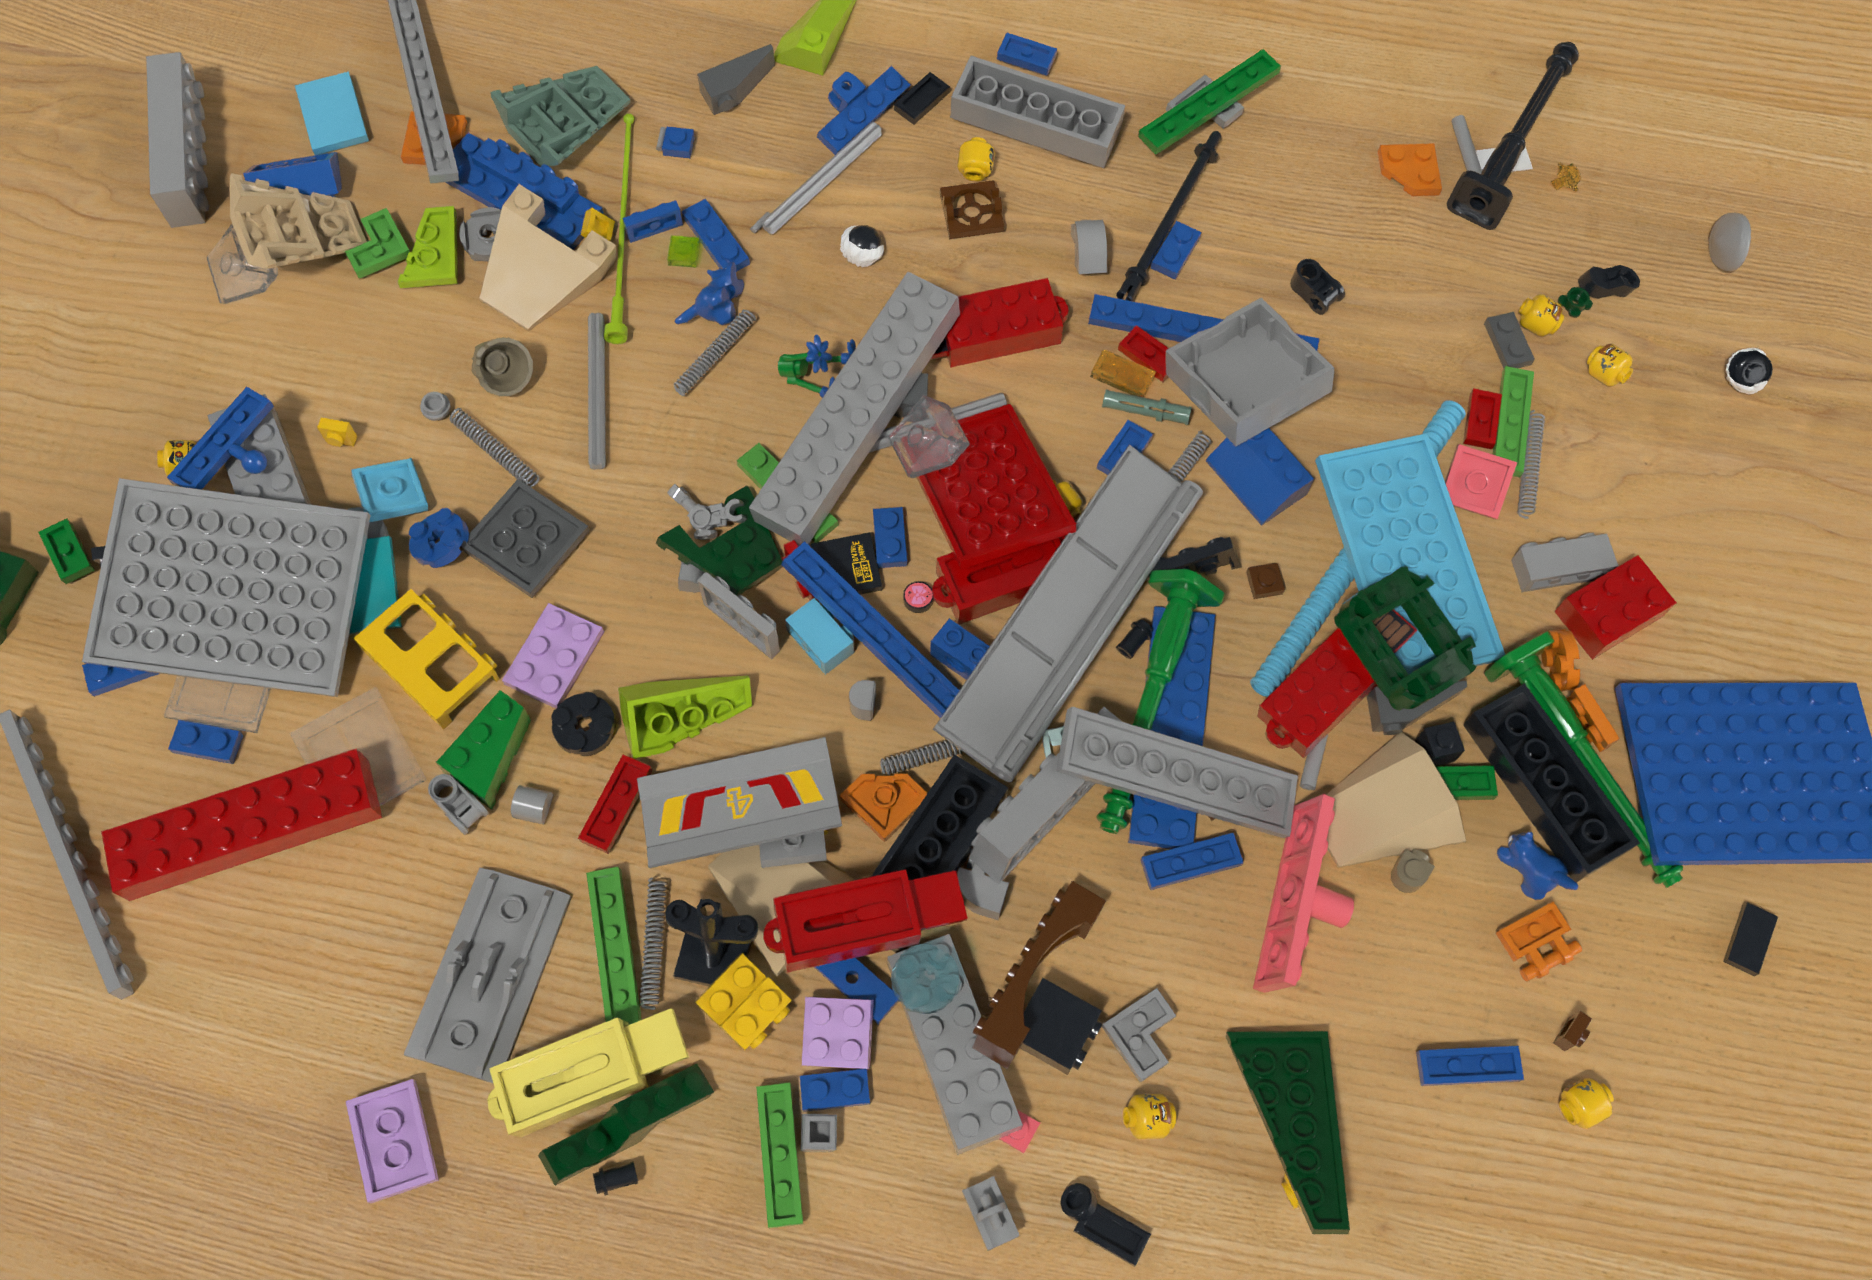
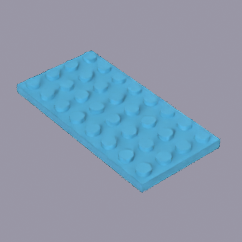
[1315,433,1505,675]

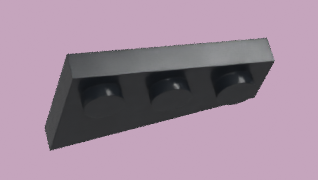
[1146,537,1242,581]

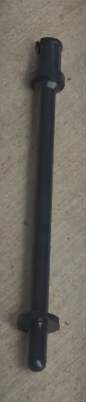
[1116,131,1221,301]

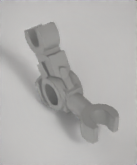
[667,484,747,540]

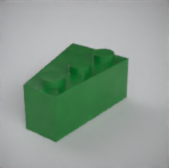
[436,690,531,810]

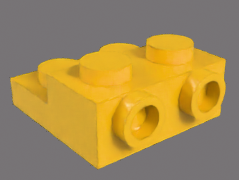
[694,953,792,1050]

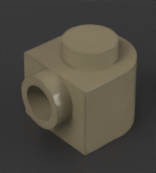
[1391,849,1435,893]

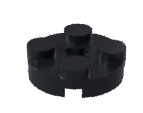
[551,692,616,756]

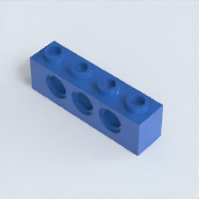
[930,618,990,680]

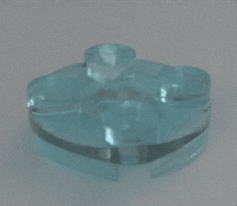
[891,944,959,1014]

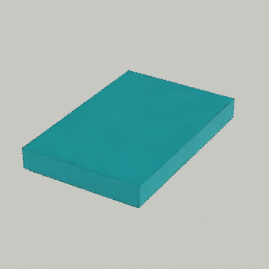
[349,536,402,635]

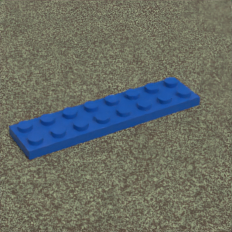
[1128,606,1215,849]

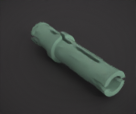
[1102,389,1192,425]

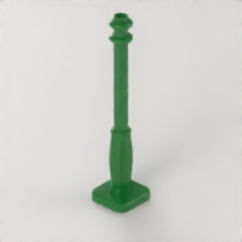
[1096,569,1225,834]
[1484,631,1683,888]

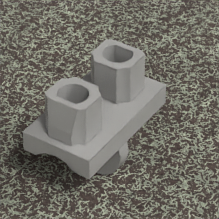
[962,1176,1020,1251]

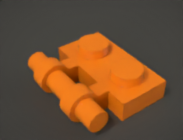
[1566,684,1620,752]
[1496,902,1582,982]

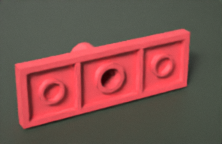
[1253,794,1354,993]

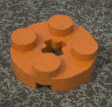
[1541,629,1580,691]

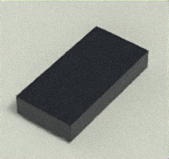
[894,72,950,125]
[1723,902,1778,976]
[1073,1204,1151,1267]

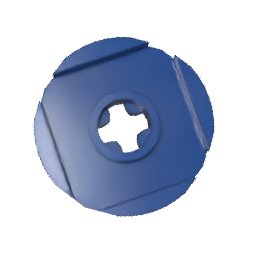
[409,508,469,568]

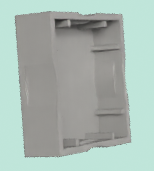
[1166,298,1335,446]

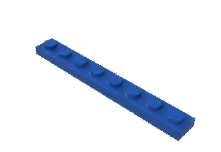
[1088,294,1319,351]
[782,541,959,718]

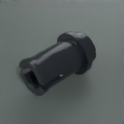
[1116,619,1153,659]
[593,1161,638,1196]

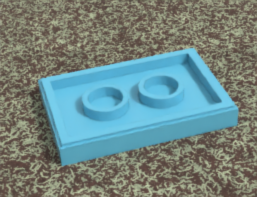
[295,71,369,155]

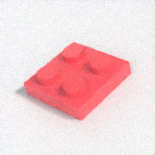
[1445,444,1517,520]

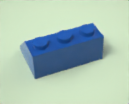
[243,152,342,197]
[1206,428,1314,526]

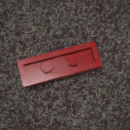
[578,754,652,854]

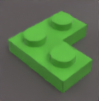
[345,208,410,279]

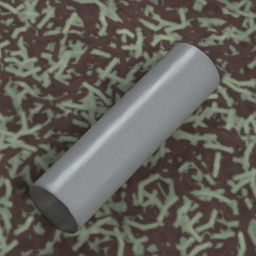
[656,127,666,151]
[750,212,770,234]

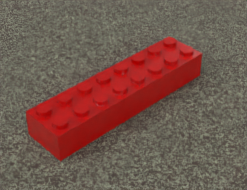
[101,748,383,901]

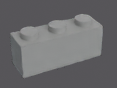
[1511,533,1618,592]

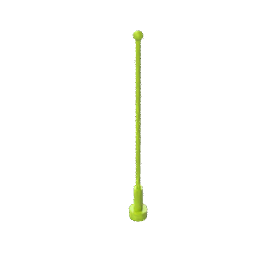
[604,113,634,344]

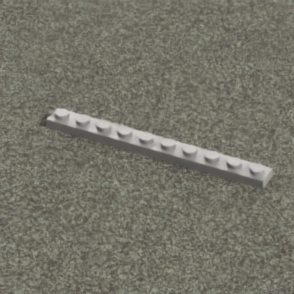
[387,0,459,184]
[0,709,134,1000]

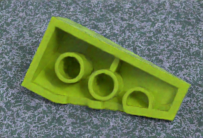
[774,0,856,76]
[618,675,752,759]

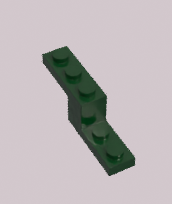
[538,1064,714,1186]

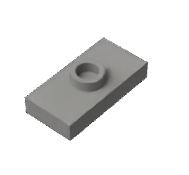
[759,830,827,868]

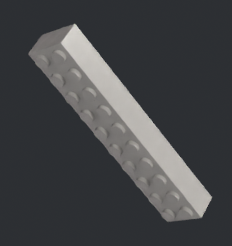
[749,272,960,546]

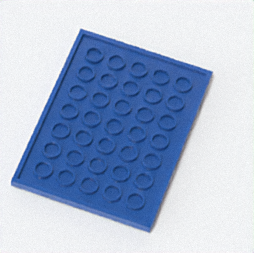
[1615,683,1872,866]

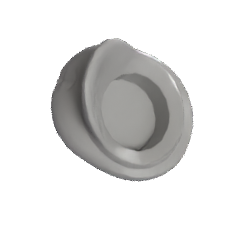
[1709,212,1751,272]

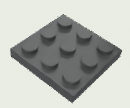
[460,479,590,598]

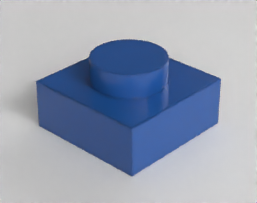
[662,126,695,159]

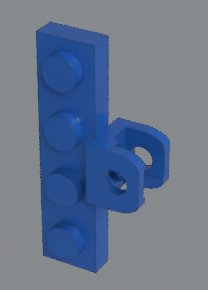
[817,66,911,155]

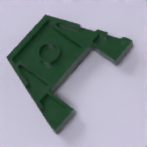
[656,485,783,596]

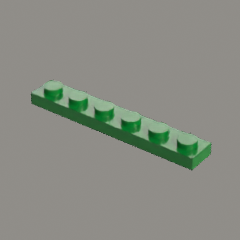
[1138,49,1281,155]

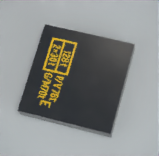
[811,532,882,595]

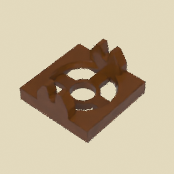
[940,180,1005,240]

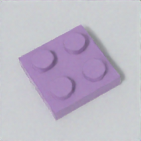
[802,997,874,1069]

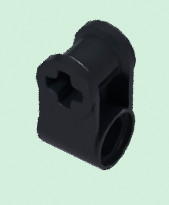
[1290,259,1345,315]

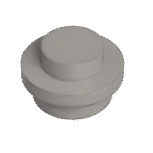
[420,392,451,421]

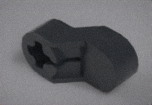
[1578,265,1640,299]

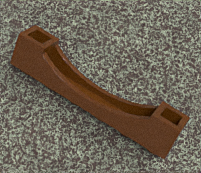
[972,881,1106,1069]

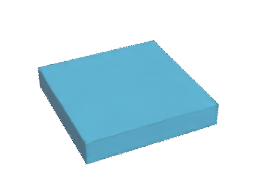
[351,458,428,522]

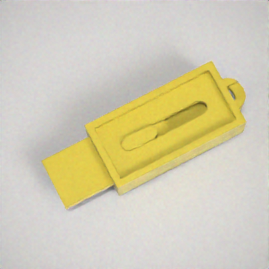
[487,1008,689,1137]

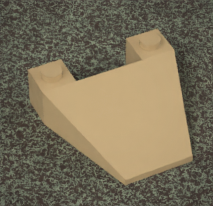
[479,184,617,331]

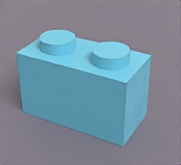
[785,598,854,675]

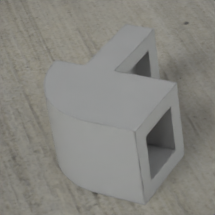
[1071,220,1107,274]
[958,849,1009,920]

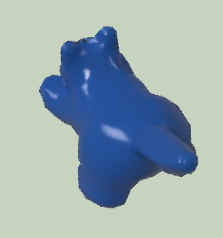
[675,262,744,325]
[1497,832,1578,900]

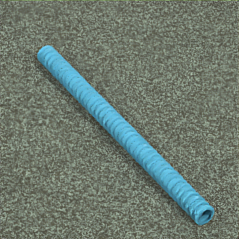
[1250,400,1466,697]

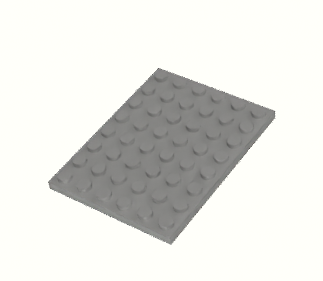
[82,478,371,697]

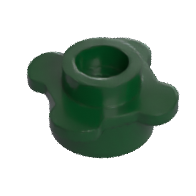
[1558,287,1593,318]

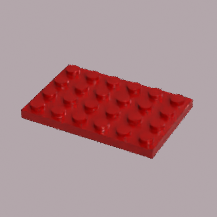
[900,404,1076,570]

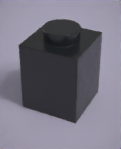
[1415,721,1465,767]

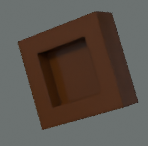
[1246,563,1285,599]
[1553,1011,1592,1051]

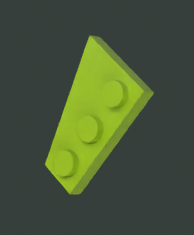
[398,206,458,288]

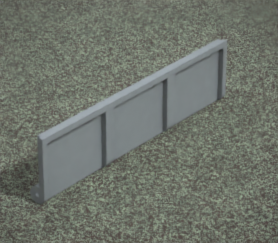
[933,445,1203,782]

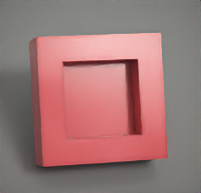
[999,1110,1040,1154]

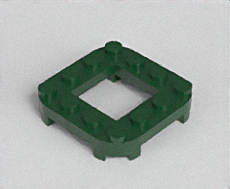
[1334,567,1476,711]

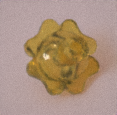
[1551,162,1582,192]

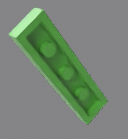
[1493,366,1534,478]
[736,443,838,543]
[756,1083,803,1229]

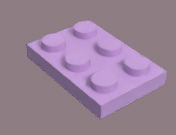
[502,603,604,709]
[346,1079,439,1203]

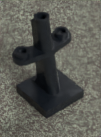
[665,899,758,986]

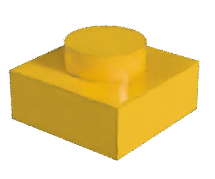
[580,208,615,242]
[317,417,358,447]

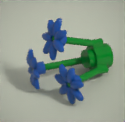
[778,335,856,398]

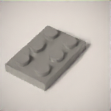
[698,572,780,660]

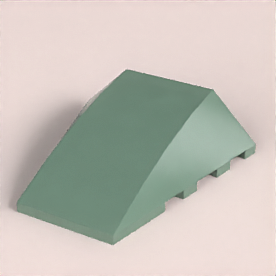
[491,66,630,166]

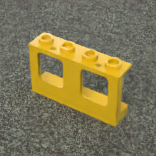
[354,589,500,730]

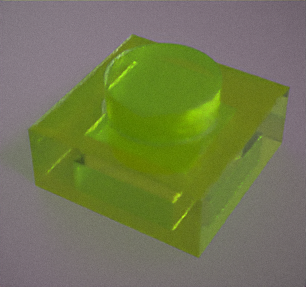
[667,235,700,268]

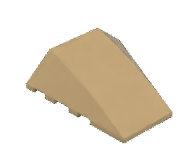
[230,173,367,269]
[1326,732,1466,868]
[708,845,856,977]

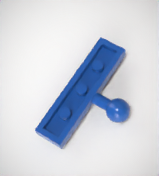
[167,386,274,490]

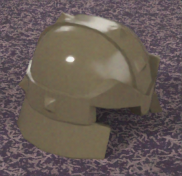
[472,337,533,397]

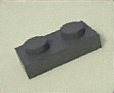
[1484,312,1535,369]

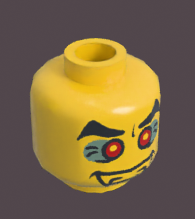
[957,137,995,182]
[157,440,196,476]

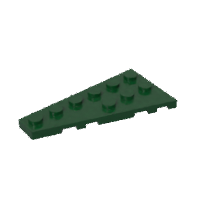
[1226,1031,1350,1234]

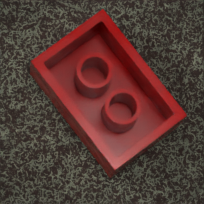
[1554,555,1677,660]

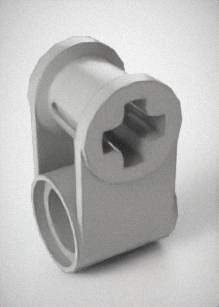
[428,774,489,835]

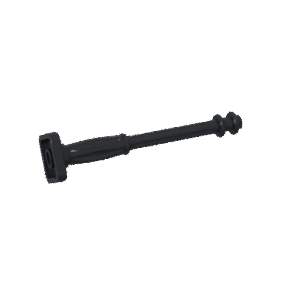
[1447,42,1579,230]

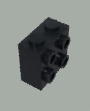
[1021,978,1103,1075]

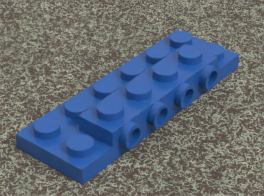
[446,132,604,250]

